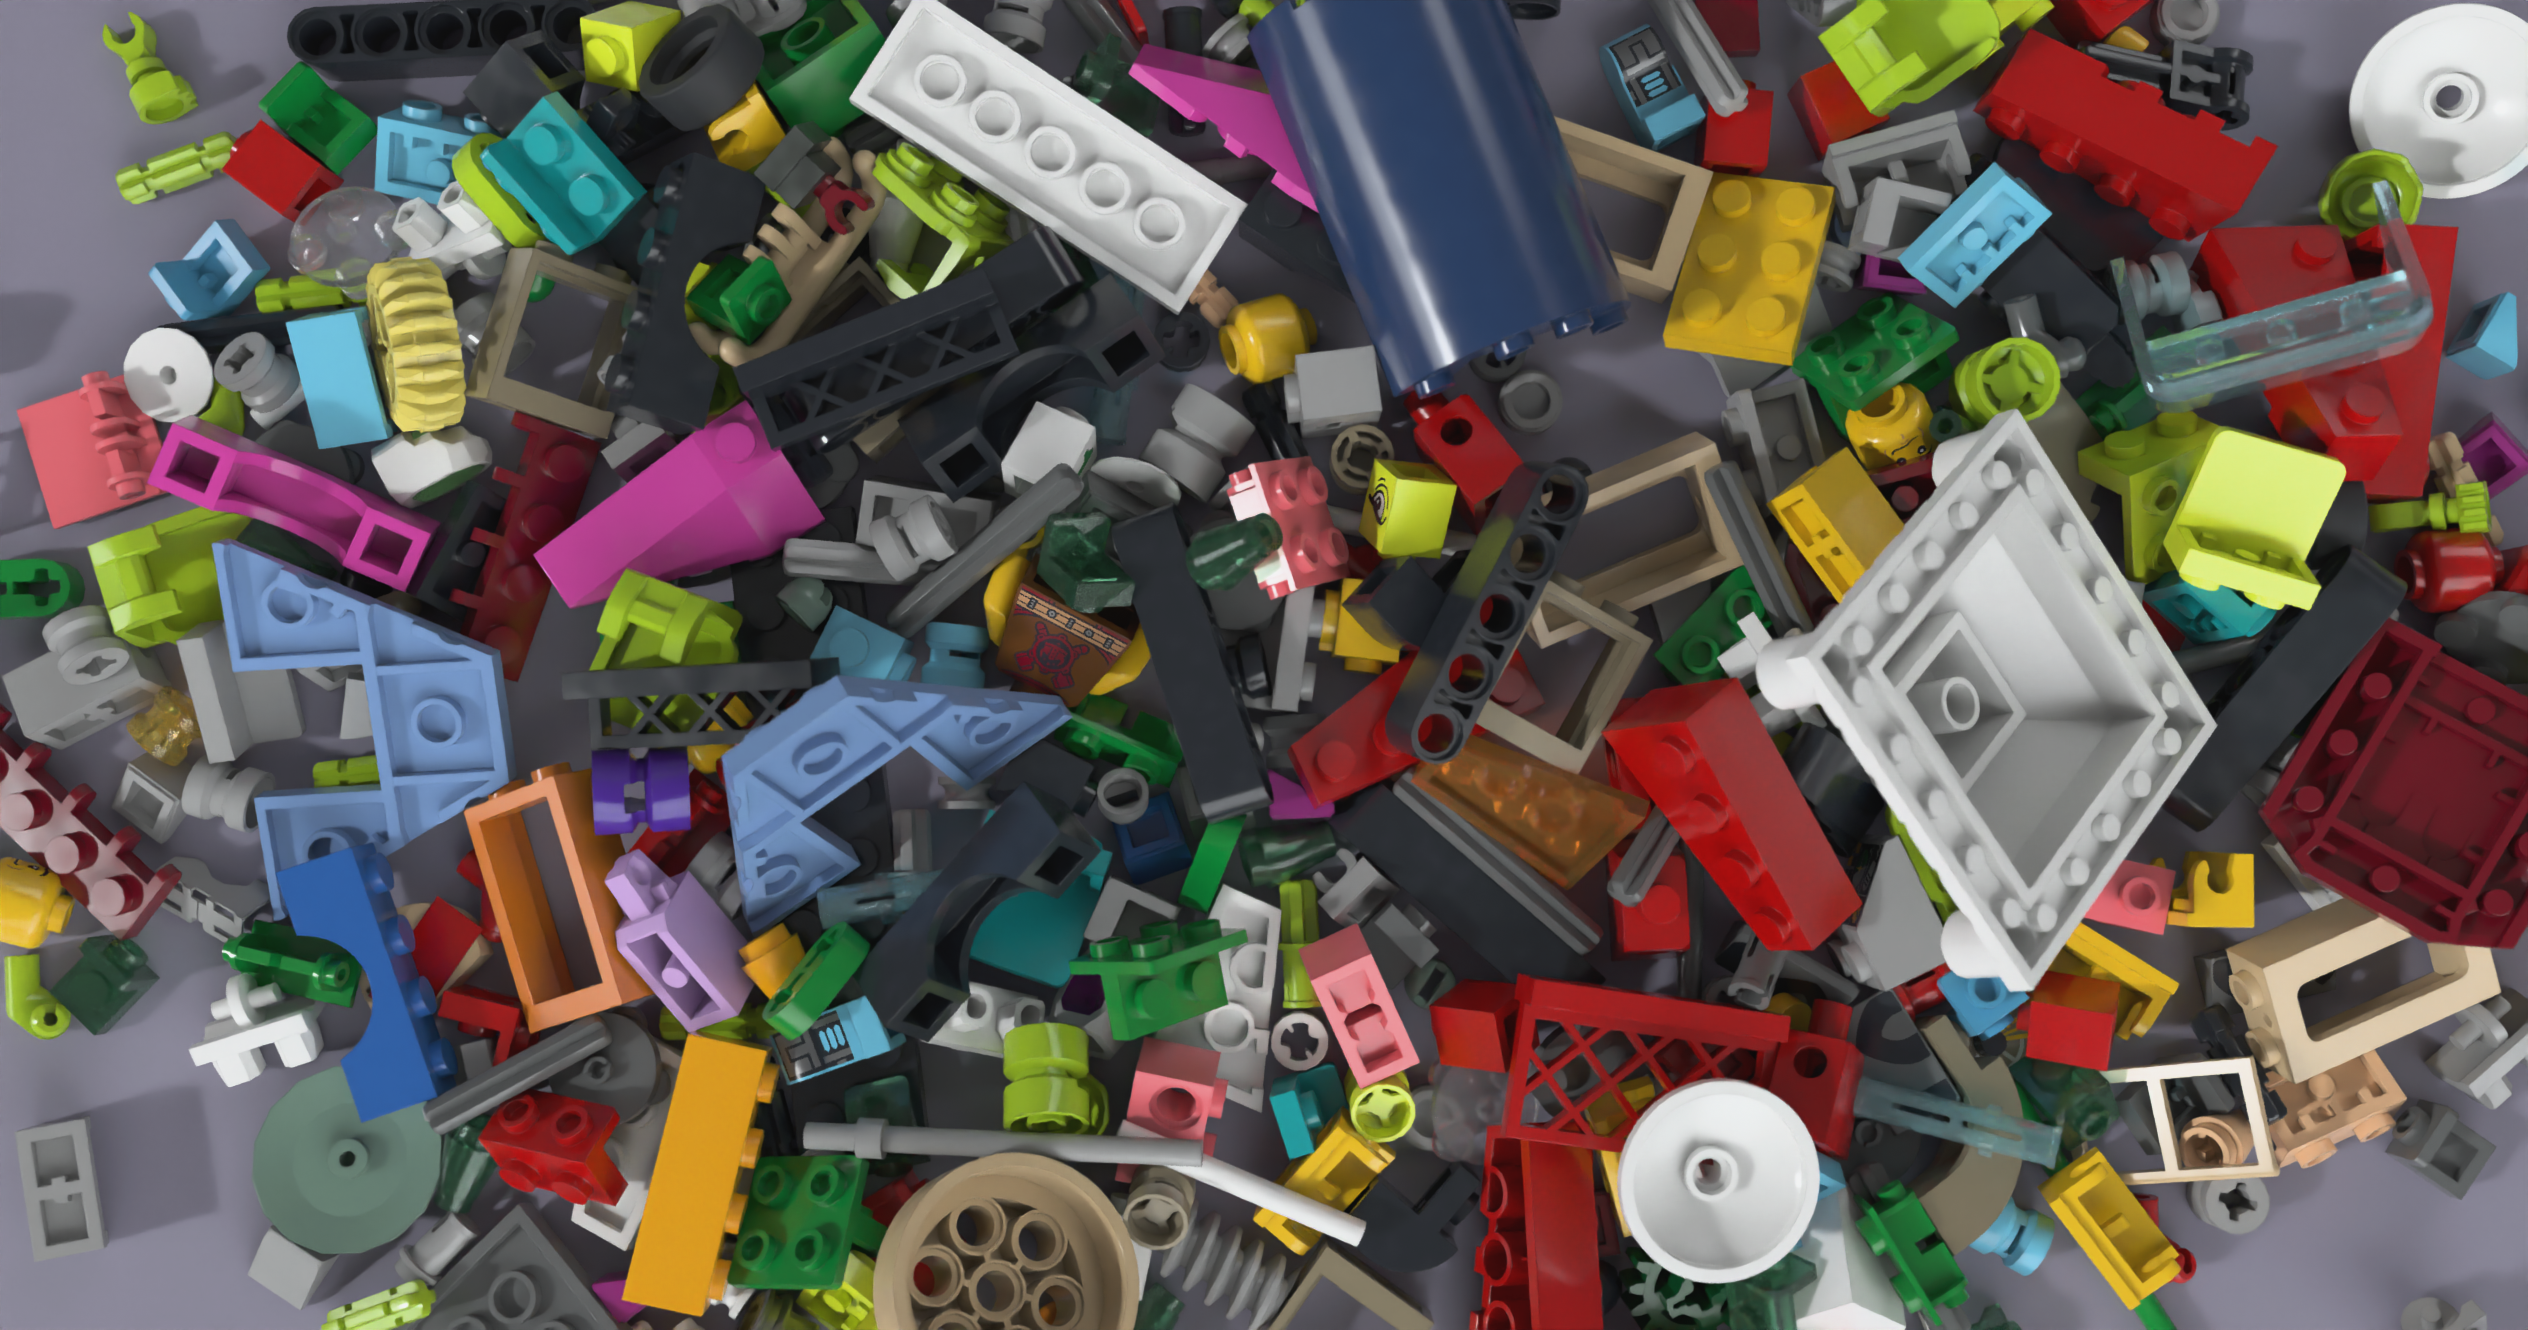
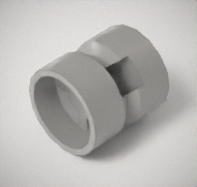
[1138,383,1255,504]

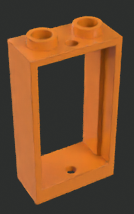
[463,762,655,1034]

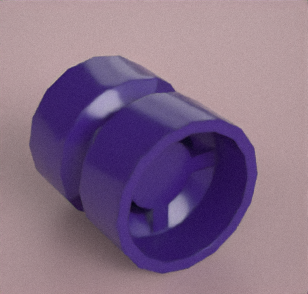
[591,746,691,835]

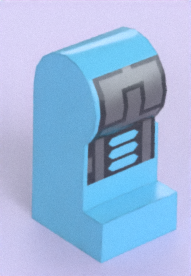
[1599,24,1706,152]
[769,995,907,1085]

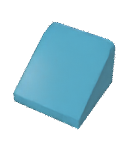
[2446,292,2518,380]

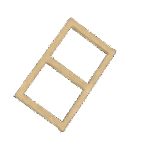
[2055,1056,2280,1185]

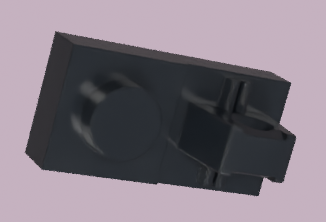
[576,87,689,165]
[406,480,506,623]

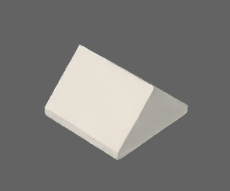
[1765,1182,1906,1330]

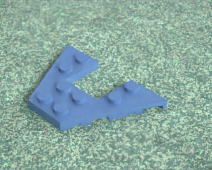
[212,538,517,921]
[722,675,1072,938]

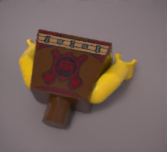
[983,525,1151,707]

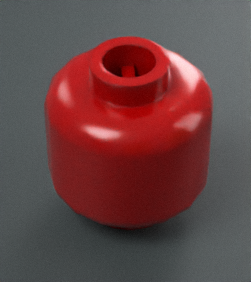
[2394,527,2504,613]

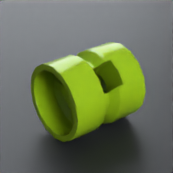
[1949,338,2060,430]
[1003,1023,1090,1134]

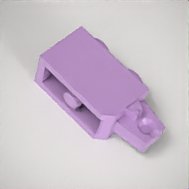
[604,849,755,1033]

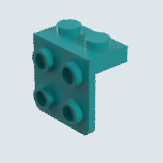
[969,810,1113,988]

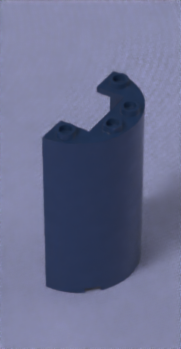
[1247,0,1632,399]

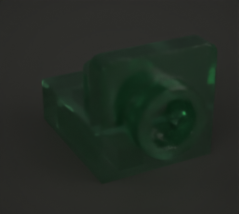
[49,934,160,1036]

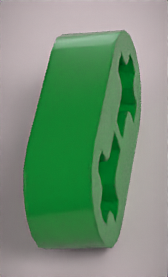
[0,559,85,620]
[1177,813,1248,914]
[762,921,870,1040]

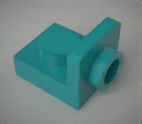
[1269,1062,1350,1159]

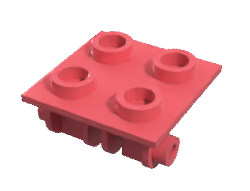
[17,371,168,530]
[1226,456,1351,600]

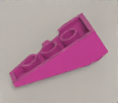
[1128,44,1319,213]
[533,400,826,610]

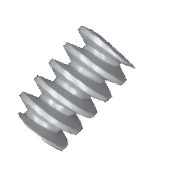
[1157,1198,1302,1330]

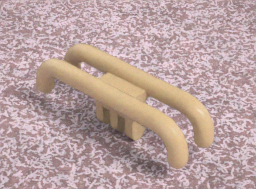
[688,136,887,367]

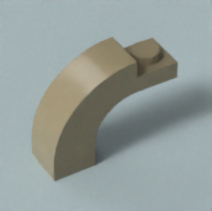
[1904,1015,2025,1256]

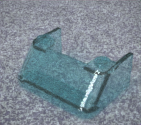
[2110,180,2434,413]

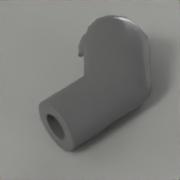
[2003,294,2087,378]

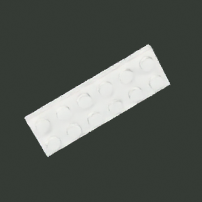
[849,0,1248,315]

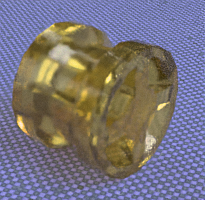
[126,685,202,766]

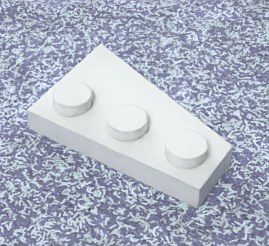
[1152,882,1282,1113]
[571,1036,683,1251]

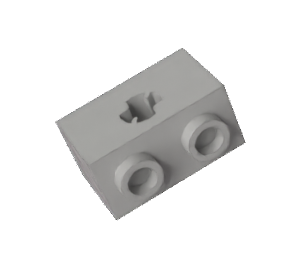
[1283,345,1382,439]

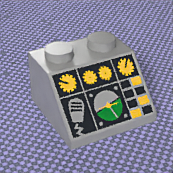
[1826,834,1946,991]

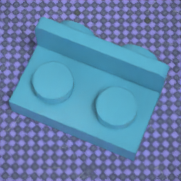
[375,100,505,205]
[1898,162,2052,308]

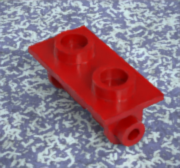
[627,768,731,878]

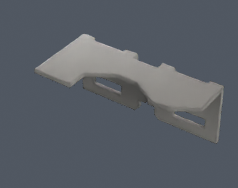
[155,856,271,942]

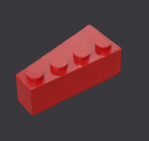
[1973,28,2278,242]
[2343,223,2459,504]
[2190,225,2404,481]
[1601,677,1862,951]
[1469,1121,1603,1330]

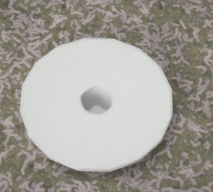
[124,328,214,422]
[1090,457,1182,507]

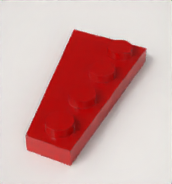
[1287,596,1546,810]

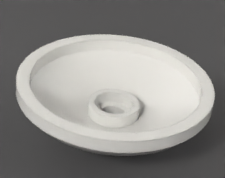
[2349,2,2528,199]
[1617,1078,1820,1283]

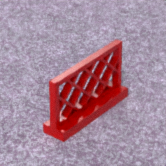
[1500,973,1791,1166]

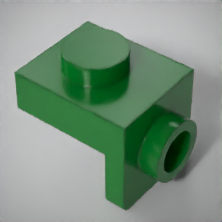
[259,61,378,175]
[686,254,792,345]

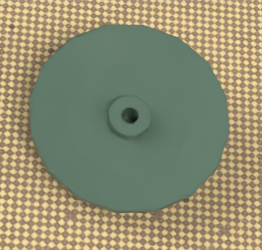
[252,1066,443,1254]

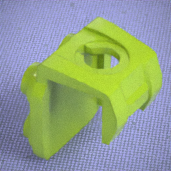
[1818,0,2000,117]
[872,142,1014,299]
[87,506,267,648]
[589,568,743,733]

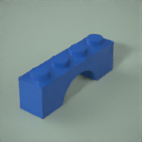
[275,842,458,1123]

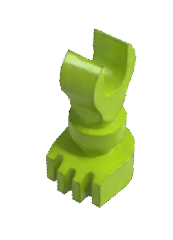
[102,12,199,124]
[2368,481,2492,533]

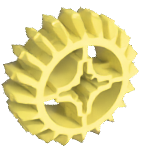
[365,256,467,433]

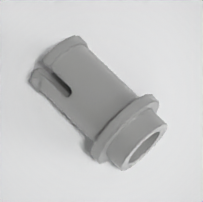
[394,1206,481,1286]

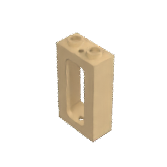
[1554,116,1713,304]
[1484,431,1744,649]
[2226,898,2501,1084]

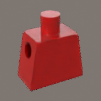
[1403,390,1524,535]
[1604,839,1690,962]
[1769,999,1864,1161]

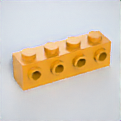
[622,1030,780,1317]

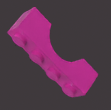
[147,415,441,592]

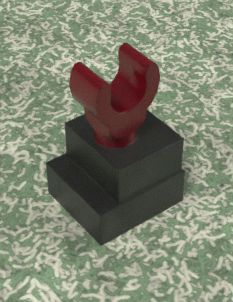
[754,121,875,235]

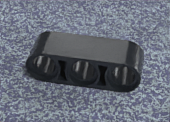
[1781,722,1884,858]

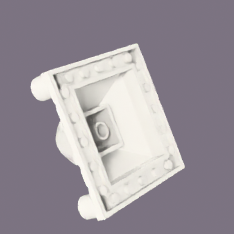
[1756,408,2218,991]

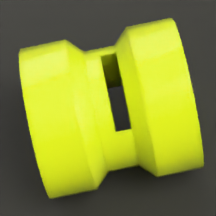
[1344,1068,1415,1143]

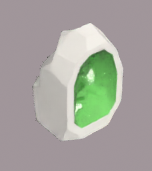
[371,426,492,509]

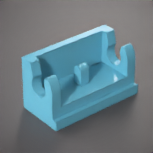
[286,306,398,449]

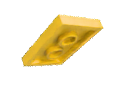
[1663,172,1836,366]

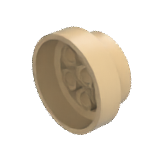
[873,1152,1139,1330]

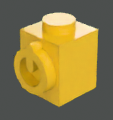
[1318,578,1410,675]

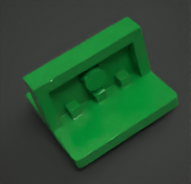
[1790,293,1960,444]
[1068,919,1248,1041]
[727,1155,888,1290]

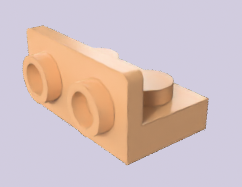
[2265,1049,2407,1169]

